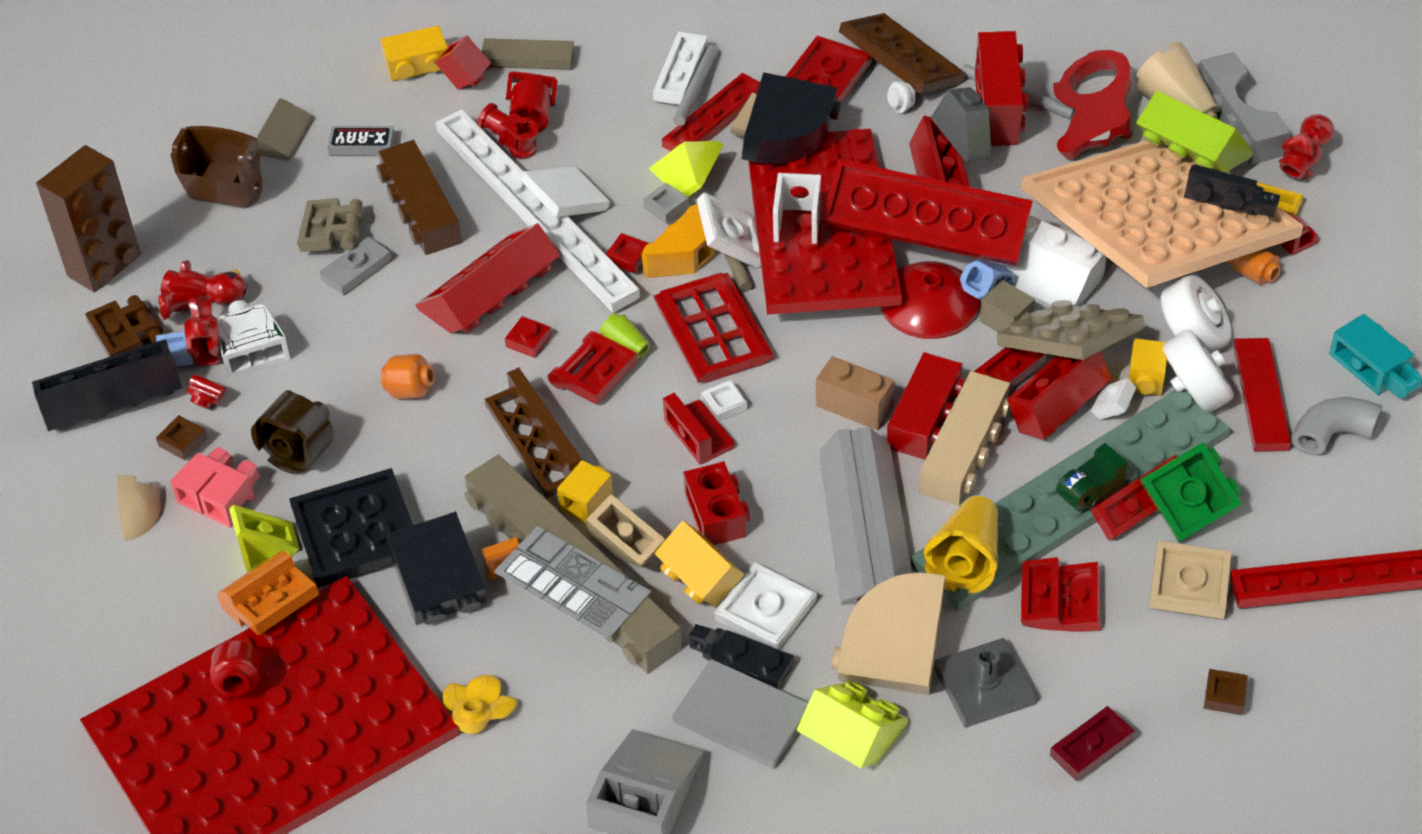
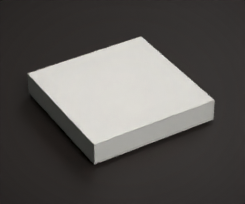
[521,166,610,217]
[697,193,761,269]
[714,562,817,650]

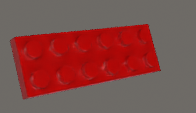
[821,159,1033,267]

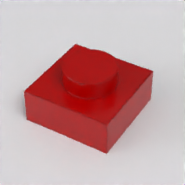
[605,233,649,273]
[505,316,552,358]

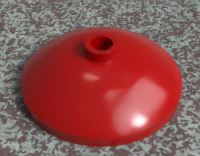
[880,261,980,339]

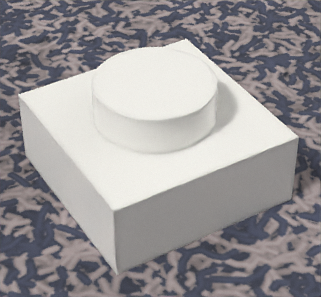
[1091,378,1137,420]

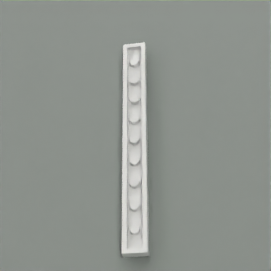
[435,109,640,313]

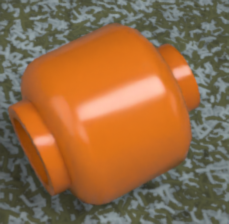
[381,354,435,399]

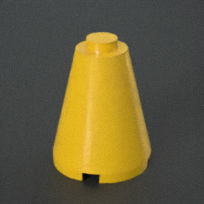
[923,496,998,593]

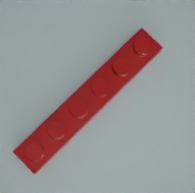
[1229,549,1422,608]

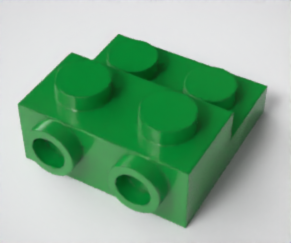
[1139,442,1242,542]

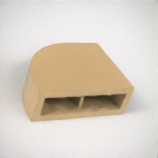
[832,573,946,695]

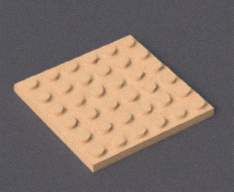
[1020,140,1303,288]

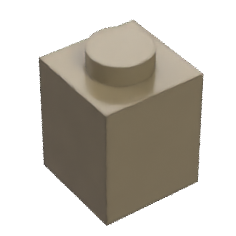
[980,280,1035,332]

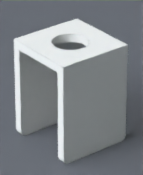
[773,173,821,244]

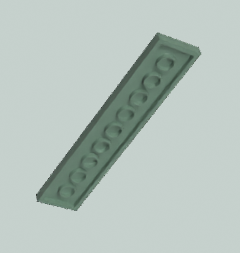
[911,390,1230,611]

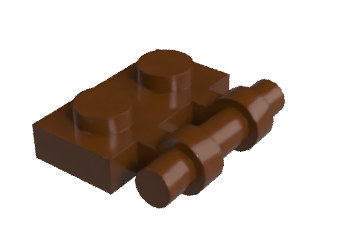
[85,295,163,357]

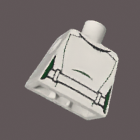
[218,300,291,379]

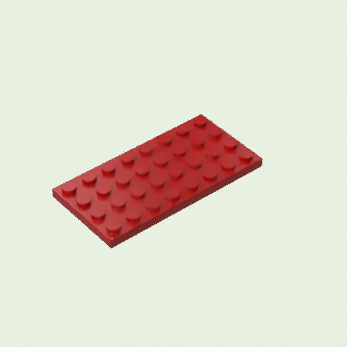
[748,128,902,315]

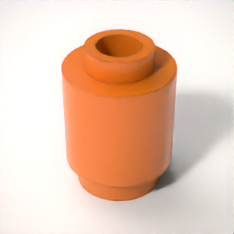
[1228,249,1281,286]

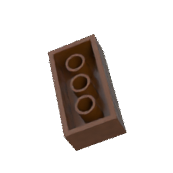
[36,144,141,293]

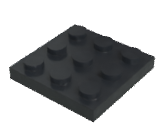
[289,468,413,587]

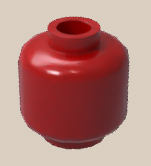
[210,640,261,696]

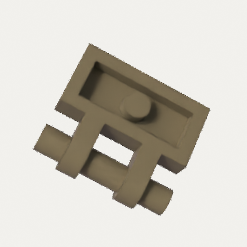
[297,198,364,252]

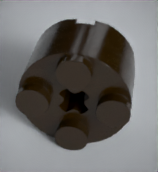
[251,390,334,474]

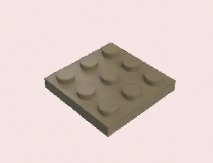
[997,300,1144,360]

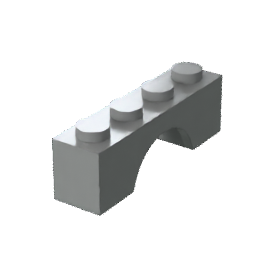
[1198,52,1291,165]

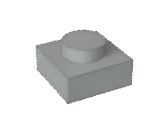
[643,183,689,224]

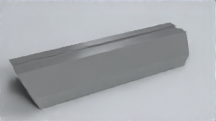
[820,427,912,605]

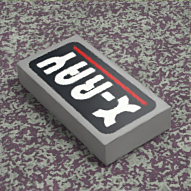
[327,126,395,156]

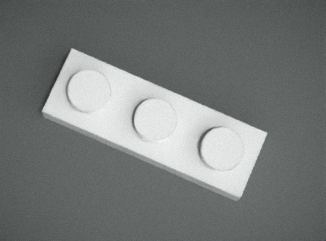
[653,31,708,105]

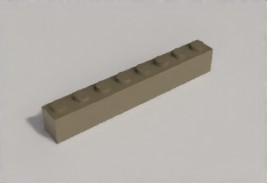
[464,454,682,674]

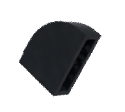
[741,72,841,164]

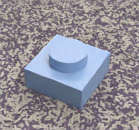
[156,331,194,367]

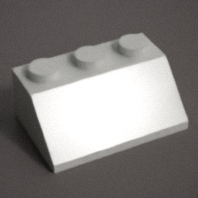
[989,215,1107,308]

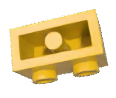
[654,520,745,608]

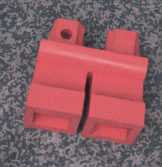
[170,447,260,528]

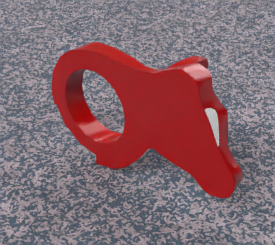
[1053,50,1134,160]

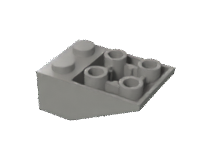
[586,729,705,834]

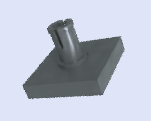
[934,638,1036,728]

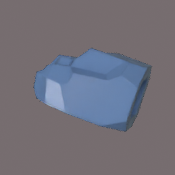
[960,259,1015,300]

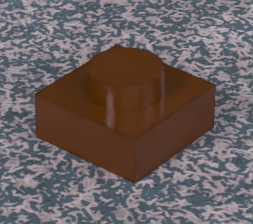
[156,415,207,460]
[1203,669,1248,715]

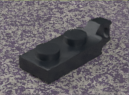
[1184,164,1280,217]
[689,624,794,689]

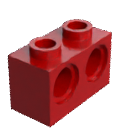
[683,461,751,545]

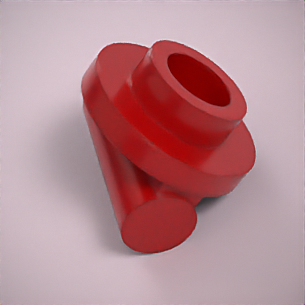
[186,374,226,410]

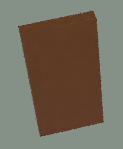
[839,13,966,94]

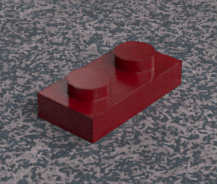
[1050,706,1135,781]

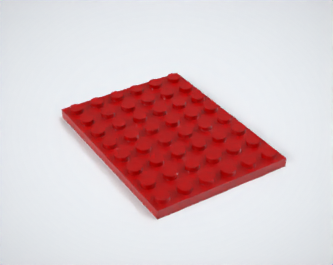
[80,576,460,834]

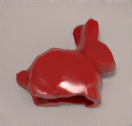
[184,297,221,366]

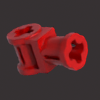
[477,103,538,159]

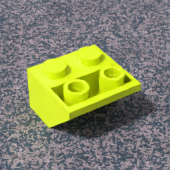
[796,681,909,768]

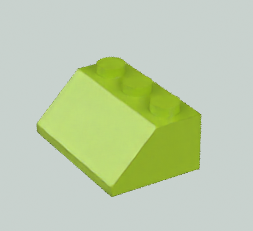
[1136,90,1254,172]

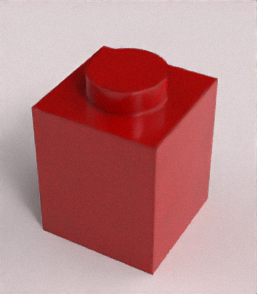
[434,35,491,89]

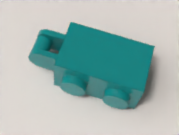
[1329,313,1422,398]

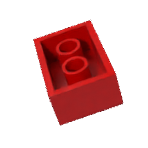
[974,31,1028,146]

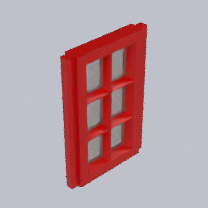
[654,272,773,383]

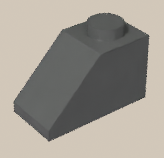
[931,87,991,162]

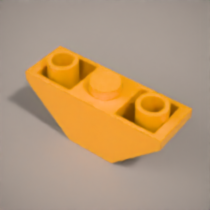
[642,203,715,278]

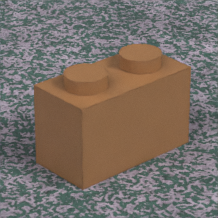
[816,356,894,430]

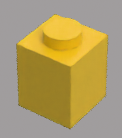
[1128,338,1167,396]
[557,460,613,524]

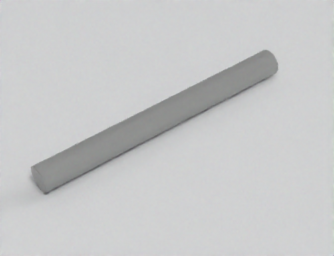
[673,45,718,126]
[962,64,1076,120]

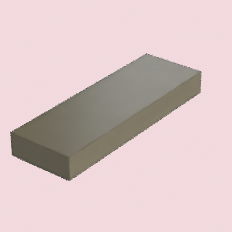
[481,38,575,69]

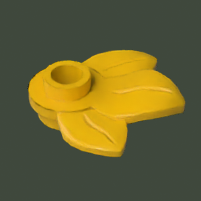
[443,675,517,734]

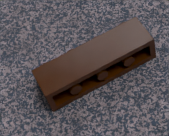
[376,140,462,255]

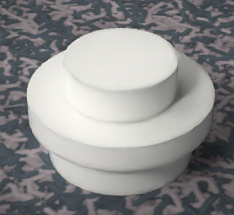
[887,81,915,113]

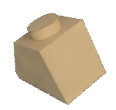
[586,494,665,568]

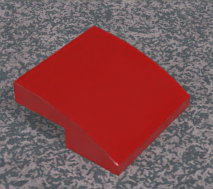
[1021,557,1101,632]

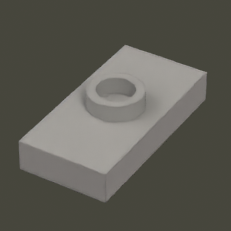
[320,236,392,295]

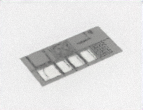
[494,526,651,639]

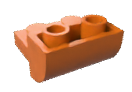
[218,551,319,635]

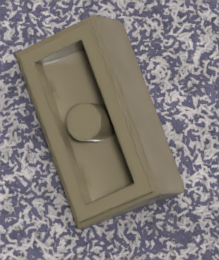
[257,98,312,160]

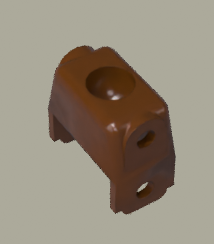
[170,126,262,208]

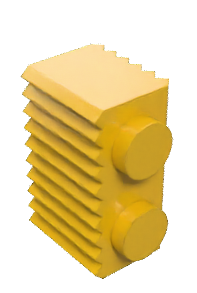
[380,25,447,82]

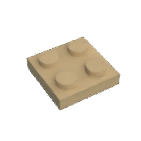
[1149,541,1231,619]

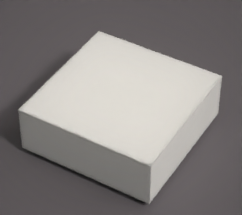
[701,380,748,422]

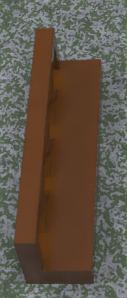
[484,367,582,498]

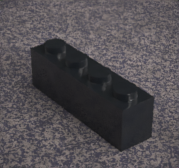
[32,339,182,431]

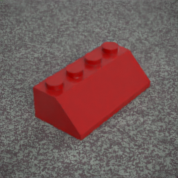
[415,223,560,333]

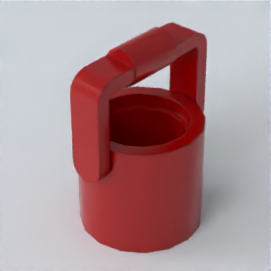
[505,71,558,134]

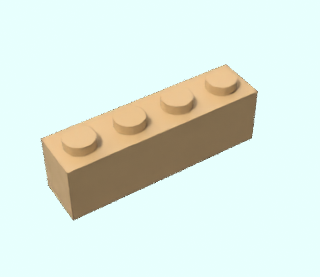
[919,371,1011,506]

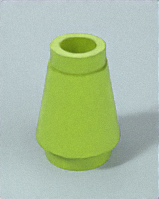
[600,313,650,359]

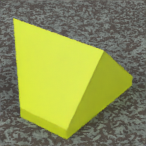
[648,141,724,197]
[229,505,300,572]

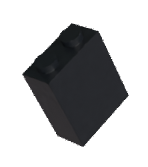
[386,511,486,625]

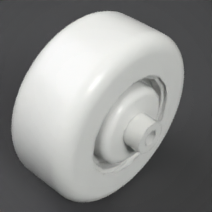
[1161,274,1232,354]
[1163,330,1234,412]

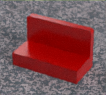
[663,392,735,465]

